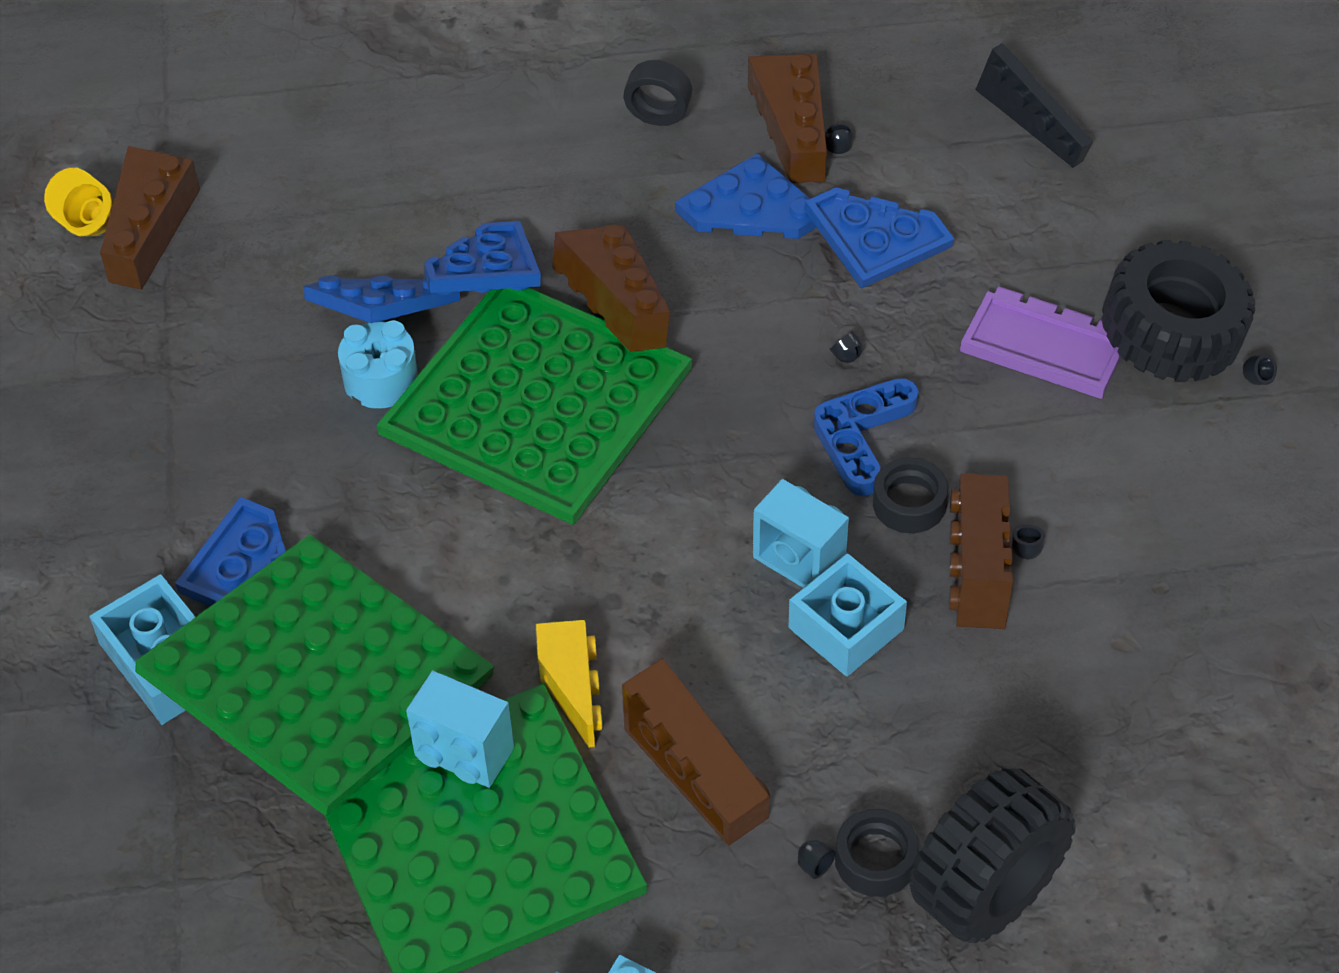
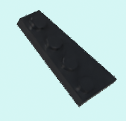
[975,43,1093,168]

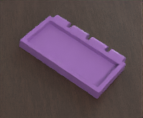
[960,286,1122,399]

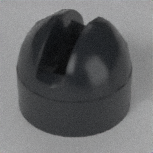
[825,122,853,154]
[829,330,862,363]
[1242,354,1277,385]
[1012,525,1045,560]
[798,840,836,879]

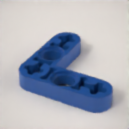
[814,378,918,496]

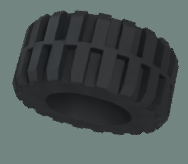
[1101,240,1256,382]
[909,767,1076,943]

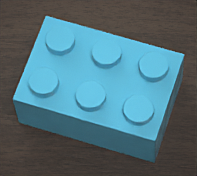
[89,574,195,725]

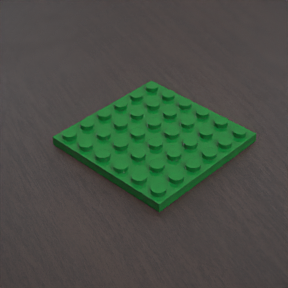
[377,288,692,526]
[135,534,494,817]
[324,684,647,973]

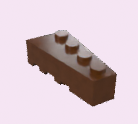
[748,54,827,183]
[100,146,200,290]
[552,225,670,352]
[949,473,1013,629]
[622,658,771,846]

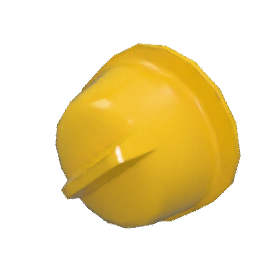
[44,168,114,237]

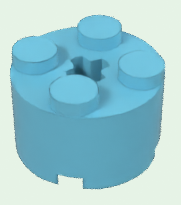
[338,320,418,408]

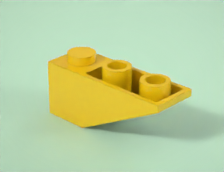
[536,620,602,748]

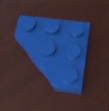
[675,154,817,239]
[804,187,954,289]
[424,221,541,295]
[304,276,460,323]
[175,497,286,606]

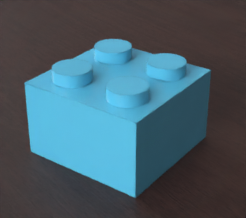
[753,479,849,588]
[788,553,907,677]
[406,670,514,788]

